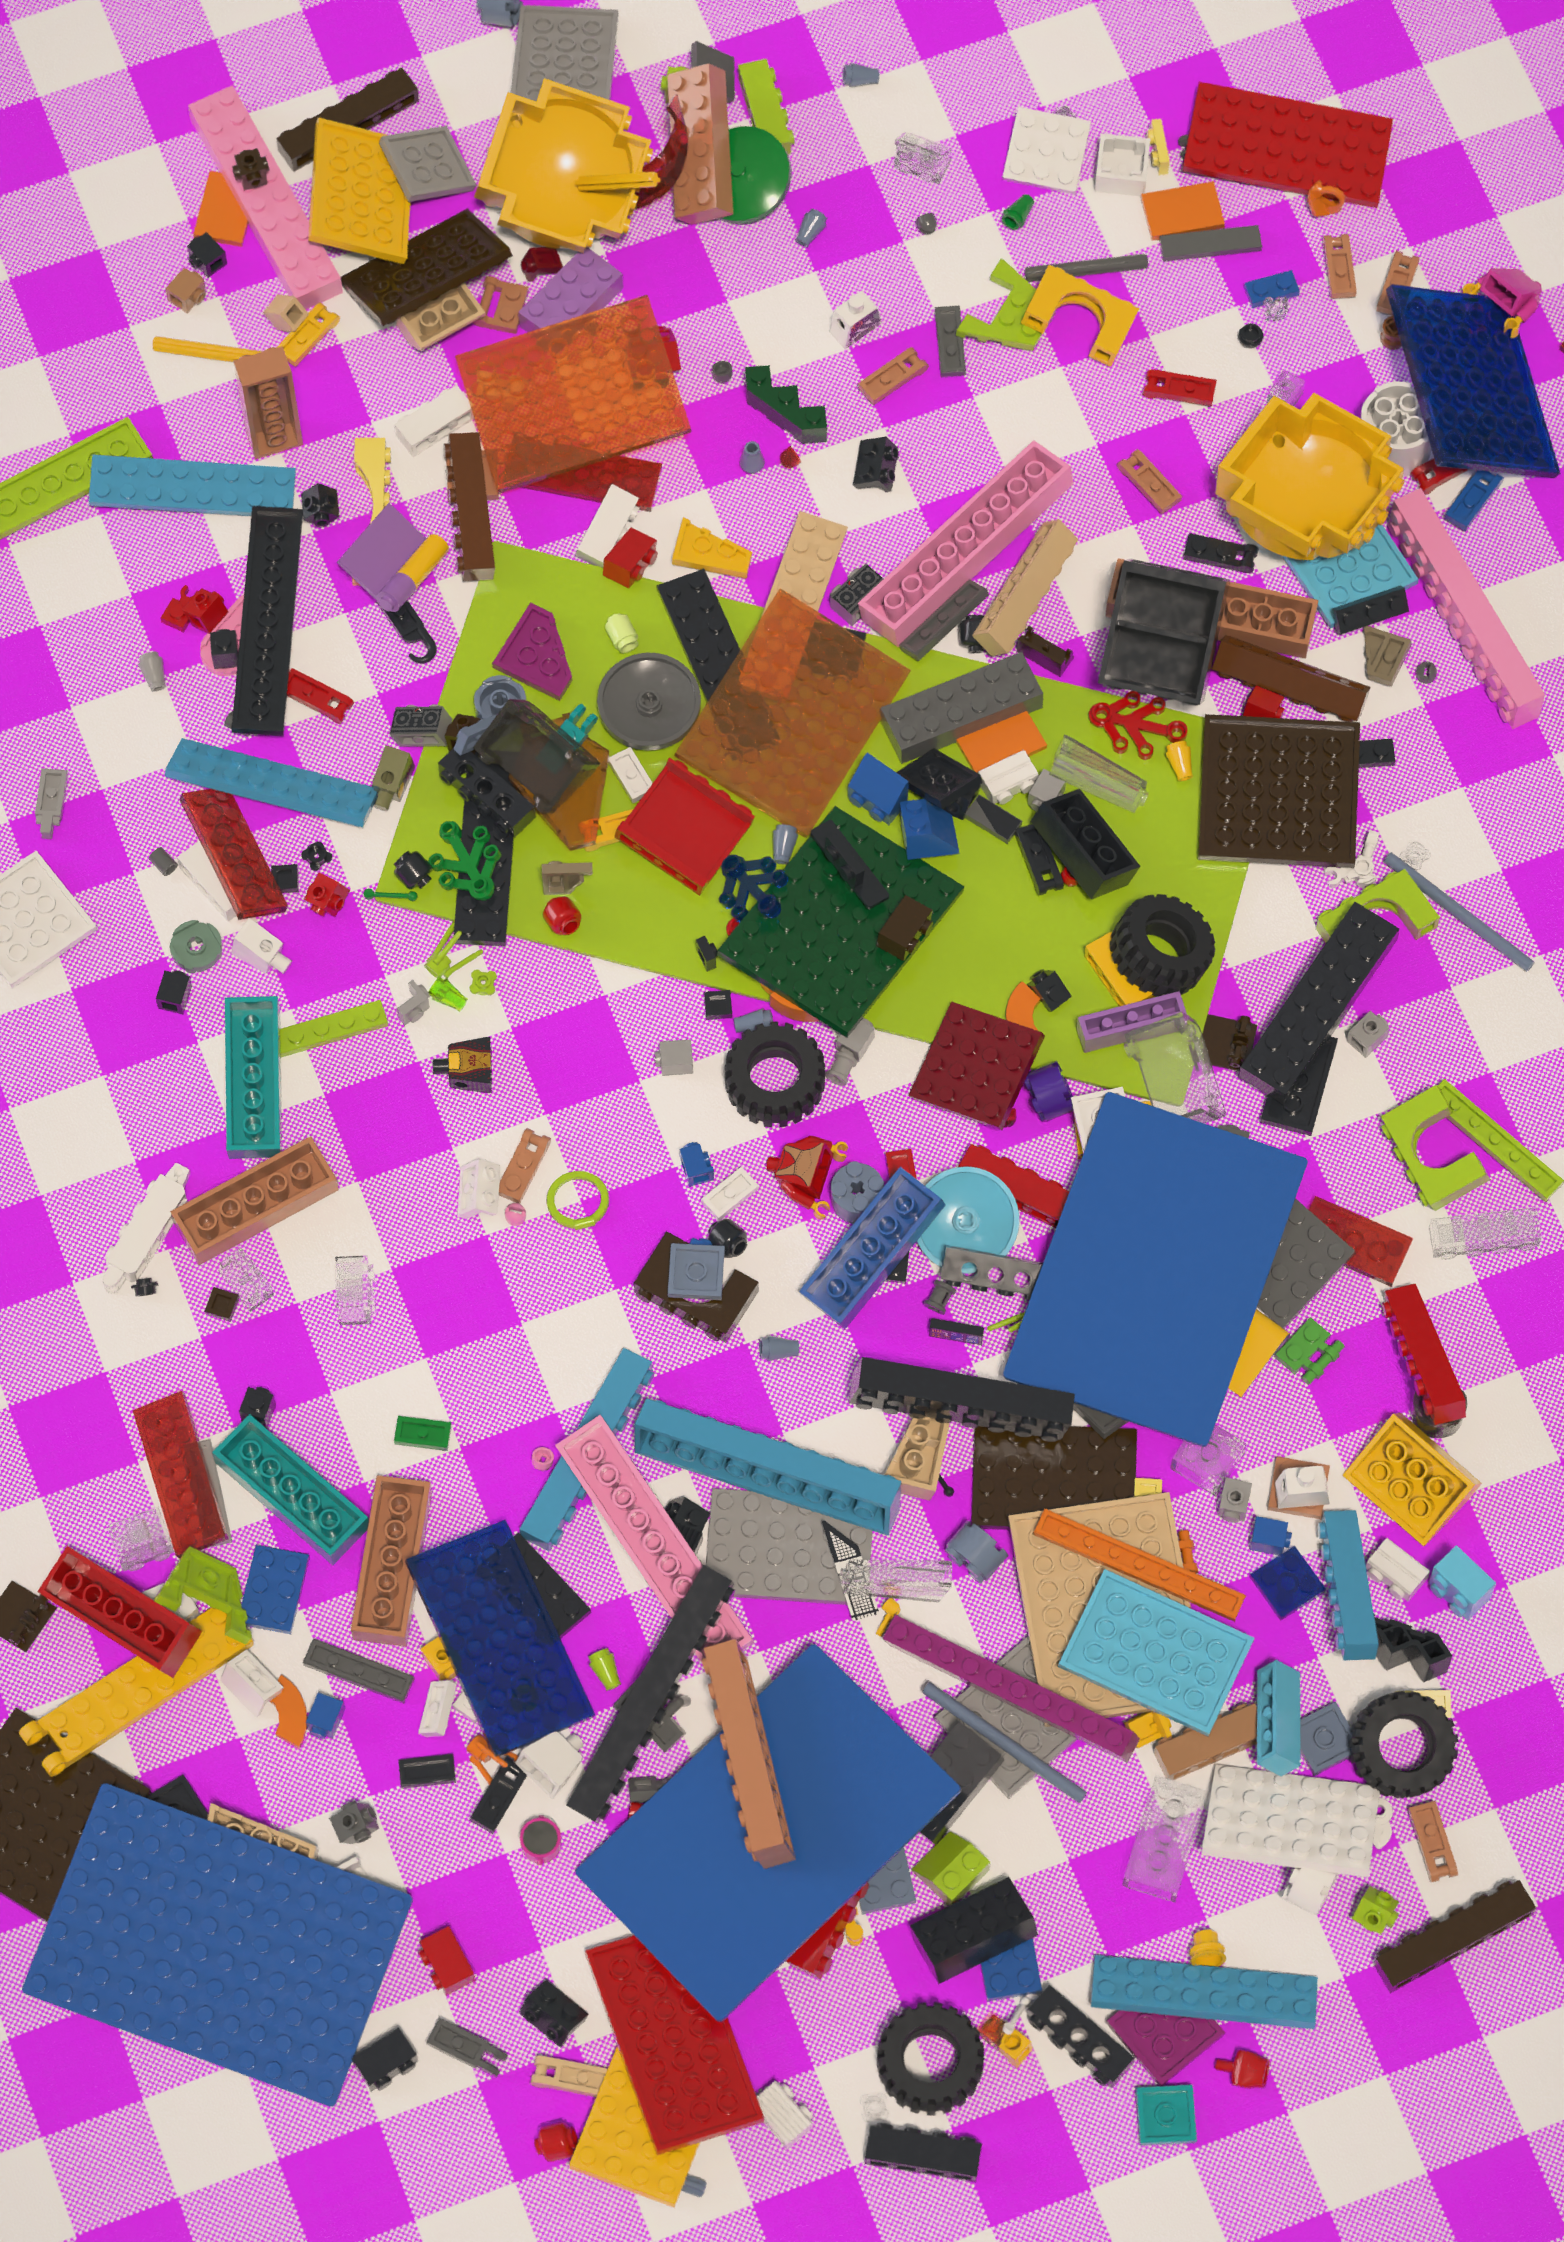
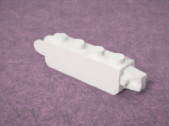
[102,1163,190,1294]

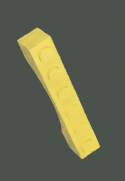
[352,438,391,586]

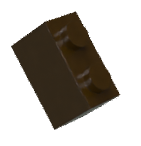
[877,895,933,961]

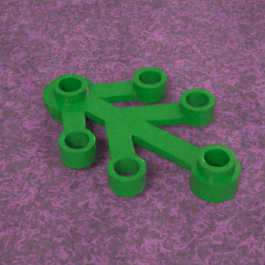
[428,821,501,901]

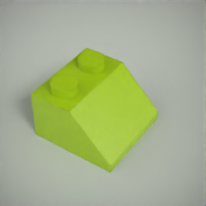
[911,1831,991,1906]

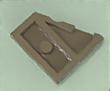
[1364,626,1412,687]

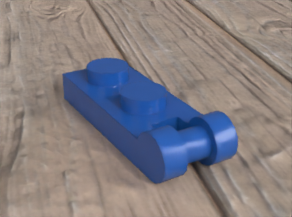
[1444,465,1504,532]

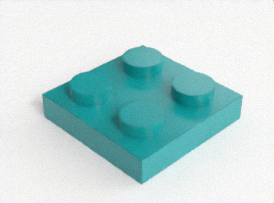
[1136,2085,1197,2146]

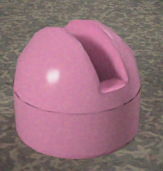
[505,1203,526,1226]
[532,1447,554,1471]

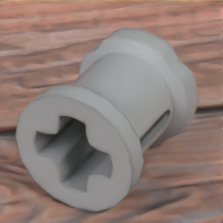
[825,1051,857,1086]

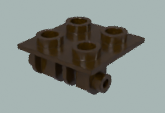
[1195,1014,1258,1072]
[0,1581,57,1653]

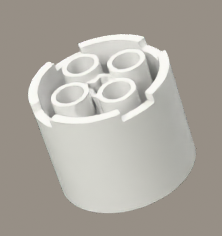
[1360,382,1438,477]

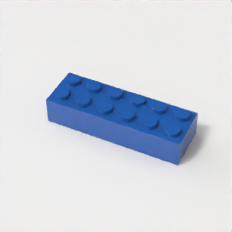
[799,1167,946,1329]

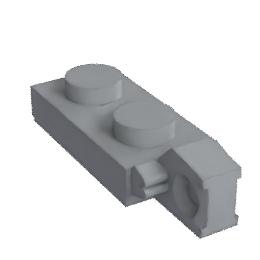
[35,768,68,839]

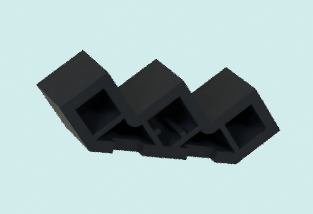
[1335,1614,1452,1682]

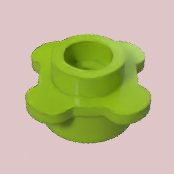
[469,969,497,996]

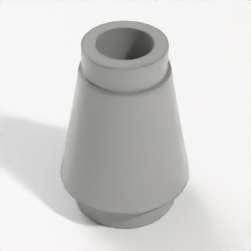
[138,652,166,692]

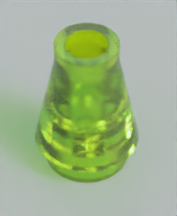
[428,977,468,1012]

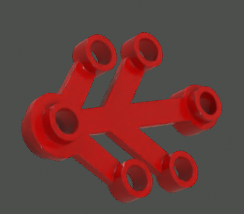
[1089,691,1188,760]

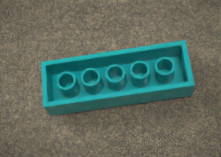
[225,996,282,1159]
[212,1414,369,1565]

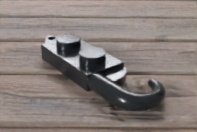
[376,600,437,664]

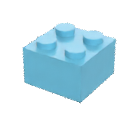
[1429,1545,1496,1621]

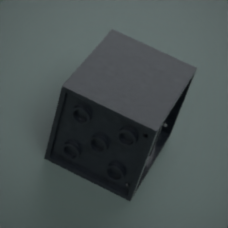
[1098,558,1231,705]

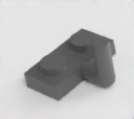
[651,1696,691,1752]

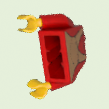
[766,1135,848,1220]

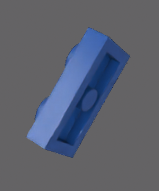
[1244,270,1300,308]

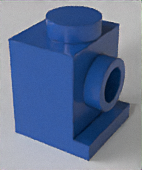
[679,1142,714,1187]

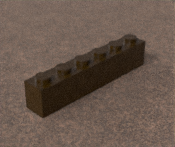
[276,67,419,172]
[1373,1879,1537,1993]

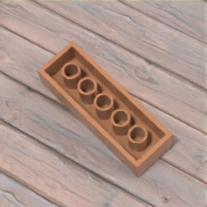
[667,63,733,225]
[233,346,303,460]
[170,1136,339,1266]
[351,1475,432,1647]

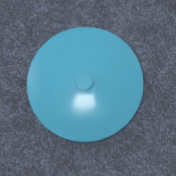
[917,1167,1020,1274]

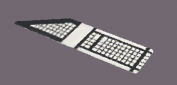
[822,1520,879,1621]

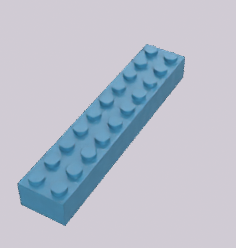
[635,1398,902,1536]

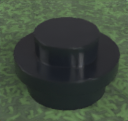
[1238,323,1263,348]

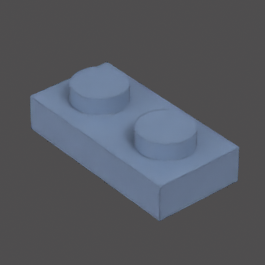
[454,715,503,756]

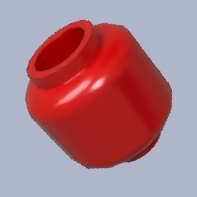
[543,896,582,935]
[534,2122,578,2162]

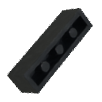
[865,2123,982,2183]

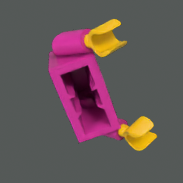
[1463,268,1542,338]

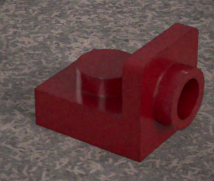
[521,247,563,282]

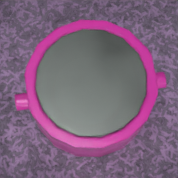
[520,1816,562,1866]

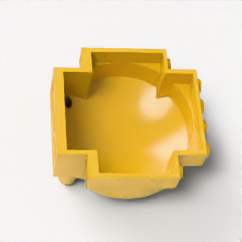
[474,78,653,253]
[1215,392,1405,560]

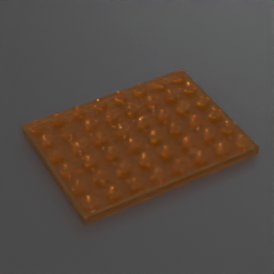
[455,294,692,494]
[674,588,911,838]

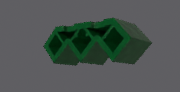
[745,365,827,444]

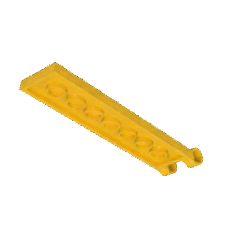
[19,1608,254,1777]

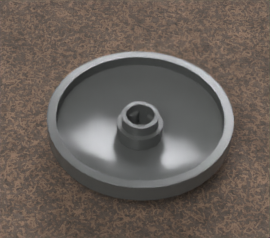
[597,653,701,750]

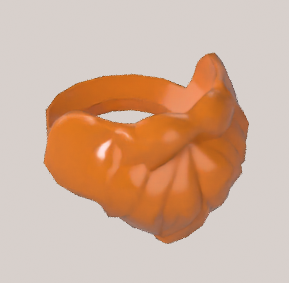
[1307,180,1346,217]

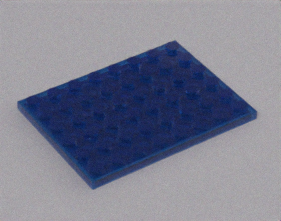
[1386,284,1560,478]

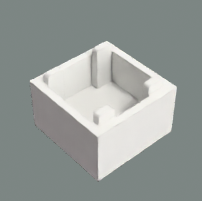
[1095,133,1151,196]

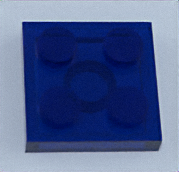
[1250,1546,1326,1621]

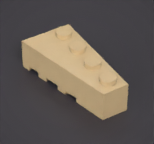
[884,1417,950,1501]
[208,1803,319,1860]

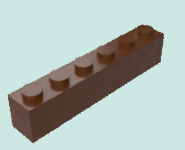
[443,432,495,581]
[1212,635,1371,722]

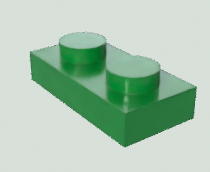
[394,1416,452,1451]

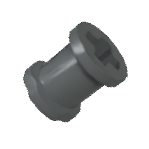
[923,1280,957,1315]

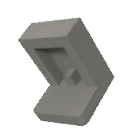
[397,980,430,1026]

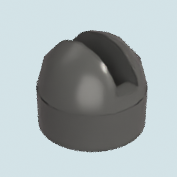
[916,213,937,234]
[712,361,733,383]
[1416,661,1437,684]

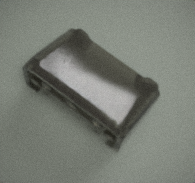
[473,699,600,814]

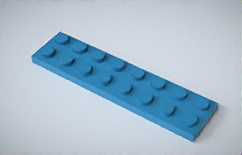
[89,455,296,516]
[165,738,378,828]
[1091,1955,1318,2030]

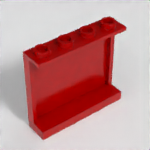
[614,758,755,896]

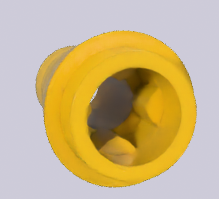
[1166,741,1193,781]

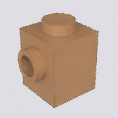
[165,267,206,314]

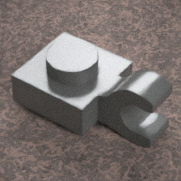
[629,1776,672,1803]

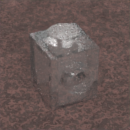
[1266,369,1305,406]

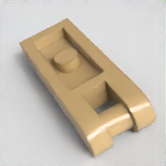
[530,2056,608,2097]

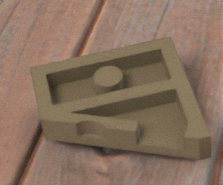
[542,861,593,895]

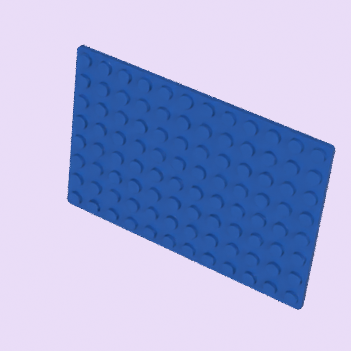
[1003,1092,1308,1447]
[576,1644,961,2022]
[22,1784,413,2107]

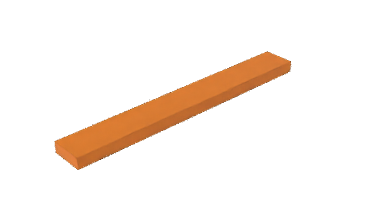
[1033,1509,1246,1622]

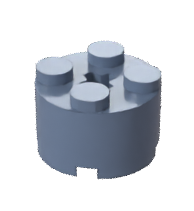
[477,0,523,27]
[474,675,527,735]
[831,1161,884,1224]
[945,1520,1008,1584]

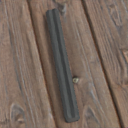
[1025,254,1148,282]

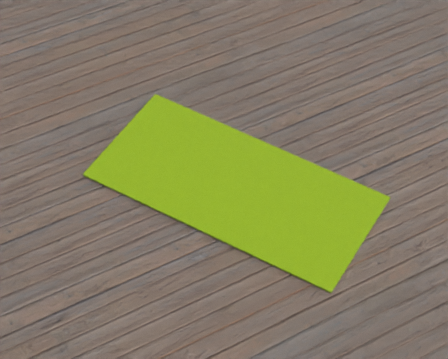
[375,541,1250,1107]

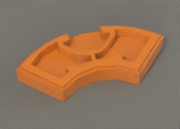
[1006,981,1040,1031]
[269,1675,307,1749]

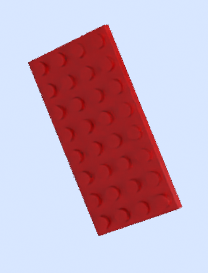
[1182,81,1394,208]
[585,1936,764,2156]

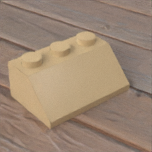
[396,283,486,351]

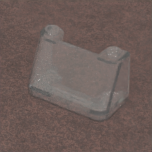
[1124,1012,1226,1123]

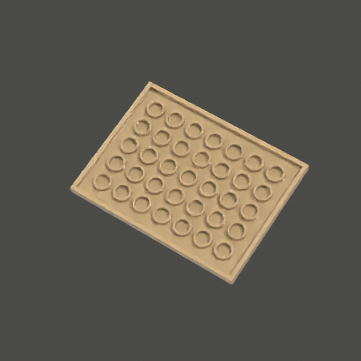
[1008,1492,1191,1727]

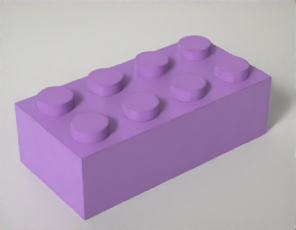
[518,246,623,355]

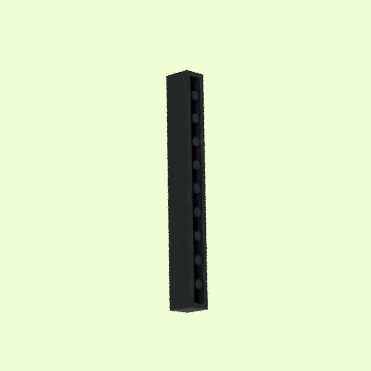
[566,1565,735,1824]

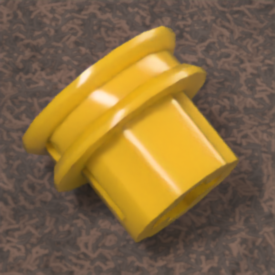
[1189,1930,1226,1967]

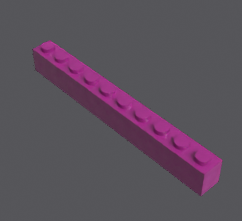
[882,1615,1140,1763]

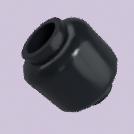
[959,615,984,653]
[394,851,432,889]
[708,1219,747,1258]

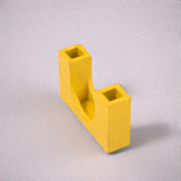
[1021,265,1139,367]

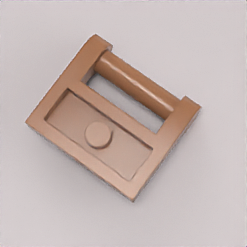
[473,276,529,334]

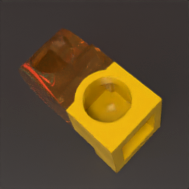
[978,2014,1033,2069]

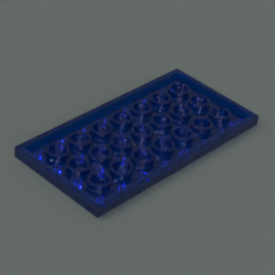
[405,1519,595,1757]

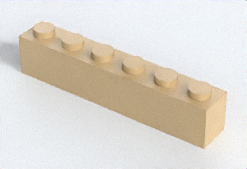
[972,519,1079,656]

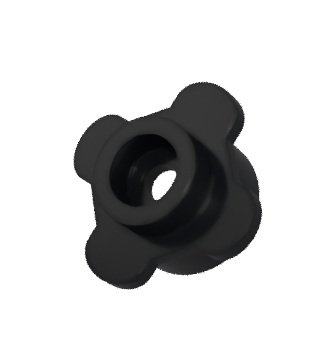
[301,842,332,871]
[131,1278,159,1297]

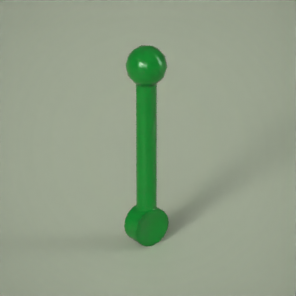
[363,888,418,901]

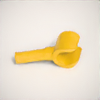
[875,1598,900,1637]

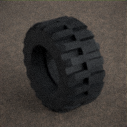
[1110,894,1216,997]
[725,1022,825,1127]
[1348,1691,1459,1799]
[877,2002,984,2116]

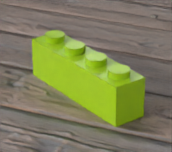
[738,58,795,155]

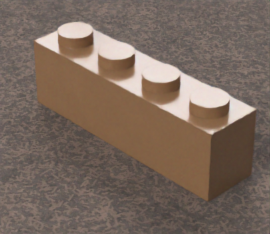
[1154,1703,1257,1783]

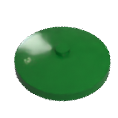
[717,126,792,224]

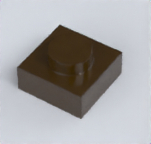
[204,1287,240,1322]

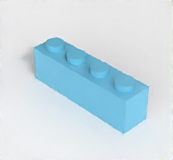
[1257,1660,1301,1776]

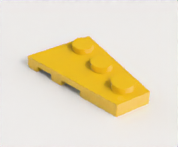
[672,517,752,579]

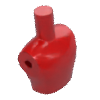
[1215,2050,1270,2089]

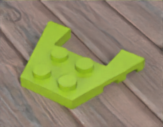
[956,258,1056,351]
[154,1546,252,1645]

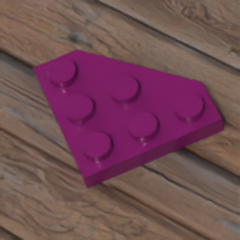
[492,602,573,701]
[1106,2010,1225,2086]

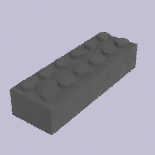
[880,652,1043,764]

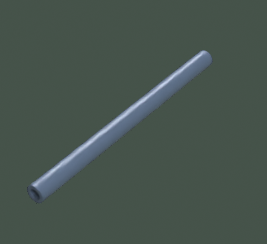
[1384,852,1535,972]
[922,1682,1087,1804]

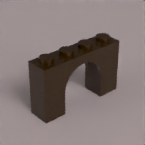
[634,1231,759,1343]

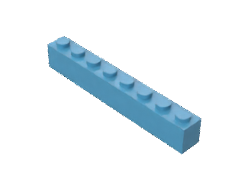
[520,1348,655,1552]

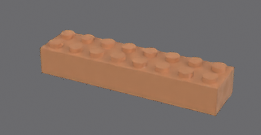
[1105,558,1319,659]
[702,1639,796,1869]

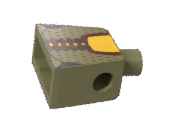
[372,745,416,811]

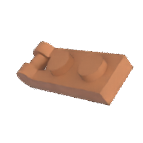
[1323,234,1357,299]
[1376,250,1420,317]
[858,347,929,406]
[1117,449,1182,514]
[499,1128,551,1204]
[1408,1801,1458,1883]

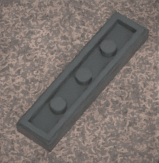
[1159,225,1262,262]
[899,579,989,661]
[303,1638,415,1704]

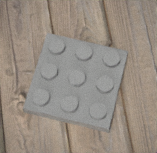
[379,126,476,202]

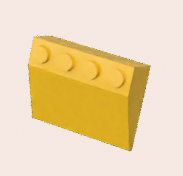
[1343,1413,1482,1546]

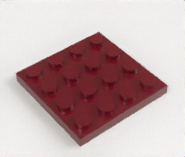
[908,1001,1045,1131]

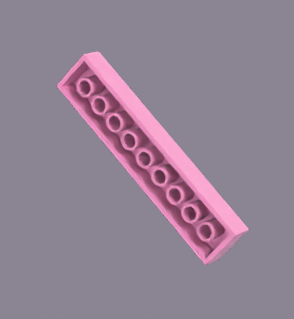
[188,85,343,309]
[858,440,1074,647]
[1388,488,1545,729]
[555,1415,755,1664]

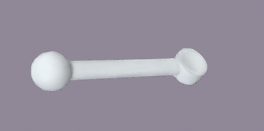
[1002,1997,1031,2035]

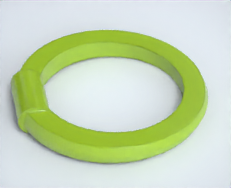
[546,1171,609,1230]

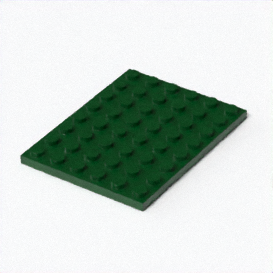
[717,806,965,1038]

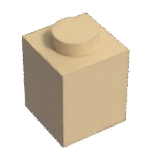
[263,294,309,332]

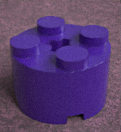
[1025,1061,1073,1122]

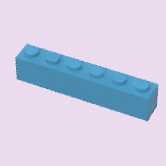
[1318,1510,1379,1661]

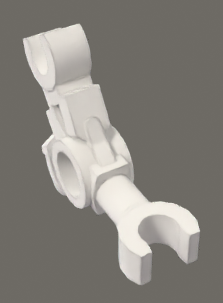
[1324,830,1380,888]

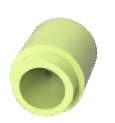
[605,613,639,653]

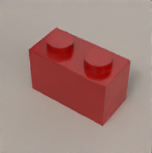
[603,527,658,588]
[418,1926,476,1996]

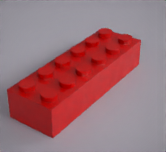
[37,1546,203,1678]

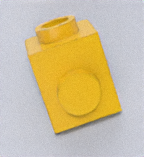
[1124,1711,1172,1748]

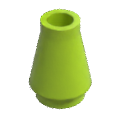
[588,1648,621,1691]

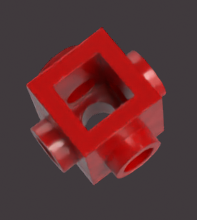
[304,873,350,917]

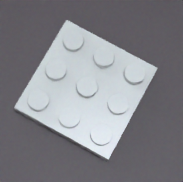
[1003,107,1091,195]

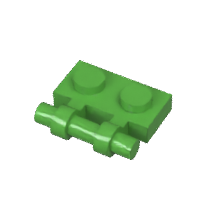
[1275,1317,1345,1385]

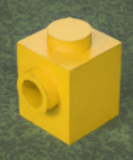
[420,1634,463,1681]

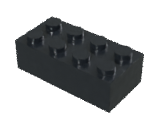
[1030,788,1141,900]
[919,1721,1005,1846]
[910,1877,1038,1984]

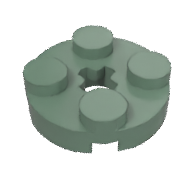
[169,920,222,973]

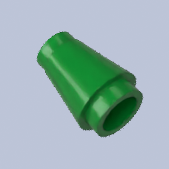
[1002,194,1035,230]

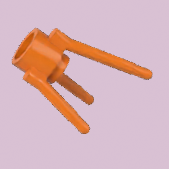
[466,1734,519,1785]

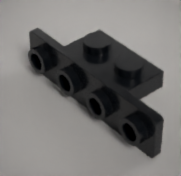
[810,820,889,909]

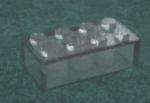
[1122,1775,1209,1902]

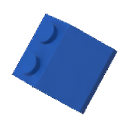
[848,752,909,825]
[900,799,959,860]

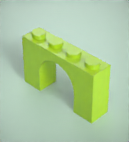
[1316,869,1440,943]
[1381,1085,1491,1211]

